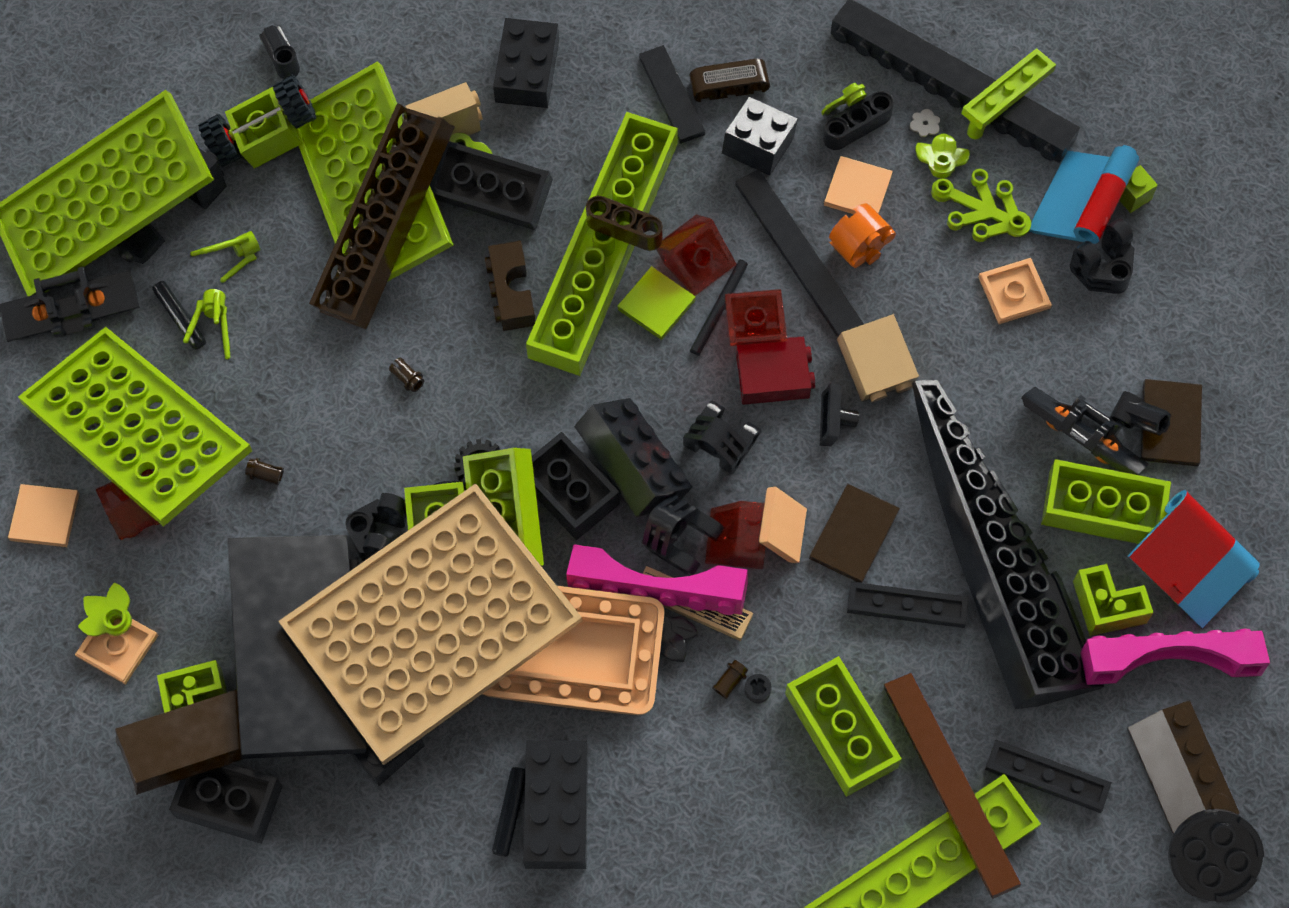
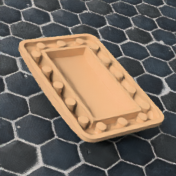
[482,586,664,715]

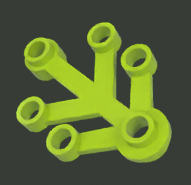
[931,169,1031,242]

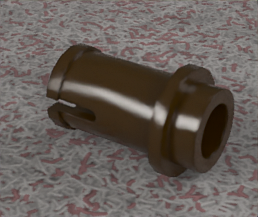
[389,357,425,392]
[245,457,284,485]
[712,660,748,699]

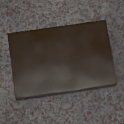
[1141,379,1202,466]
[809,483,900,583]

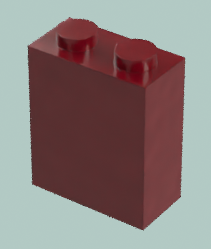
[736,336,815,405]

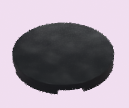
[1168,809,1264,902]

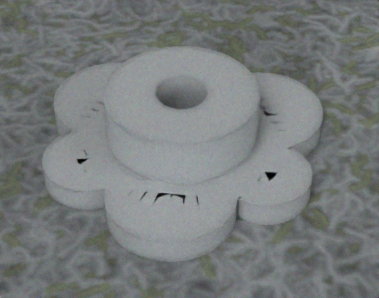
[910,109,940,137]

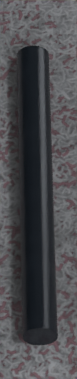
[690,259,748,356]

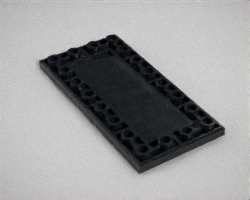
[227,535,367,759]

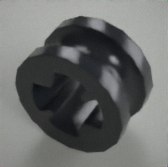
[745,674,771,703]

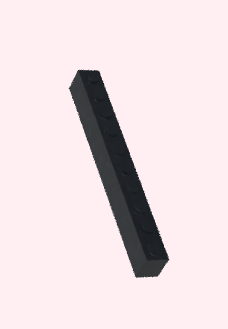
[831,0,1080,163]

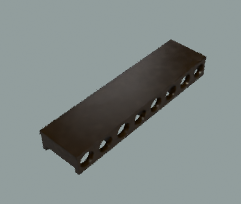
[309,103,455,330]
[115,690,243,795]

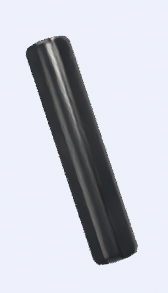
[152,281,206,350]
[492,767,525,857]

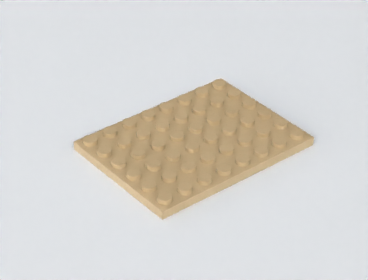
[279,484,582,765]

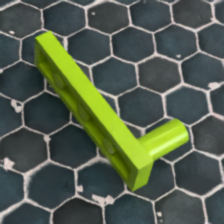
[961,48,1056,140]

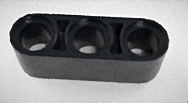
[823,91,894,150]

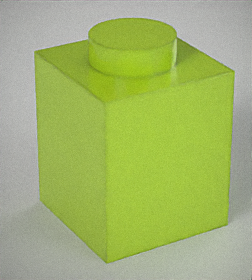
[1119,165,1158,213]

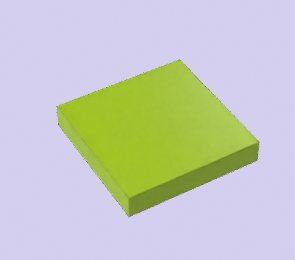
[617,266,696,340]

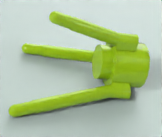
[190,231,260,283]
[183,289,230,360]

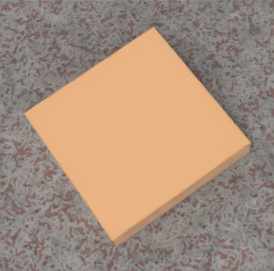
[824,156,893,214]
[978,258,1052,324]
[8,484,79,547]
[759,487,807,563]
[75,619,159,685]

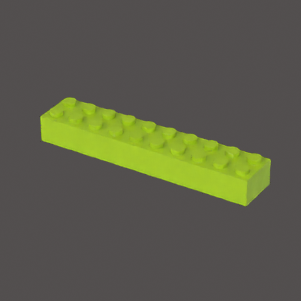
[526,112,678,376]

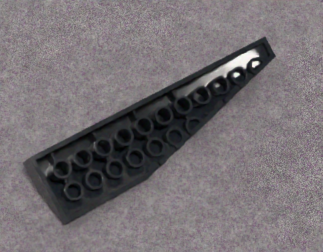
[912,380,1104,709]

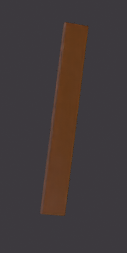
[884,673,1021,899]

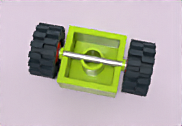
[198,75,316,169]

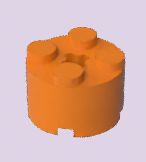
[829,203,896,268]

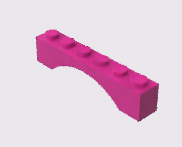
[566,544,748,615]
[1081,629,1270,685]

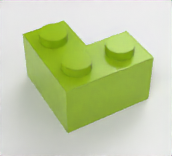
[1073,564,1153,636]
[157,660,227,713]

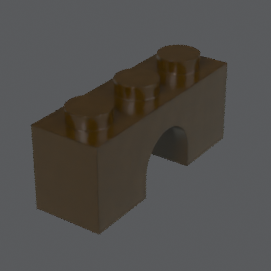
[484,241,536,331]

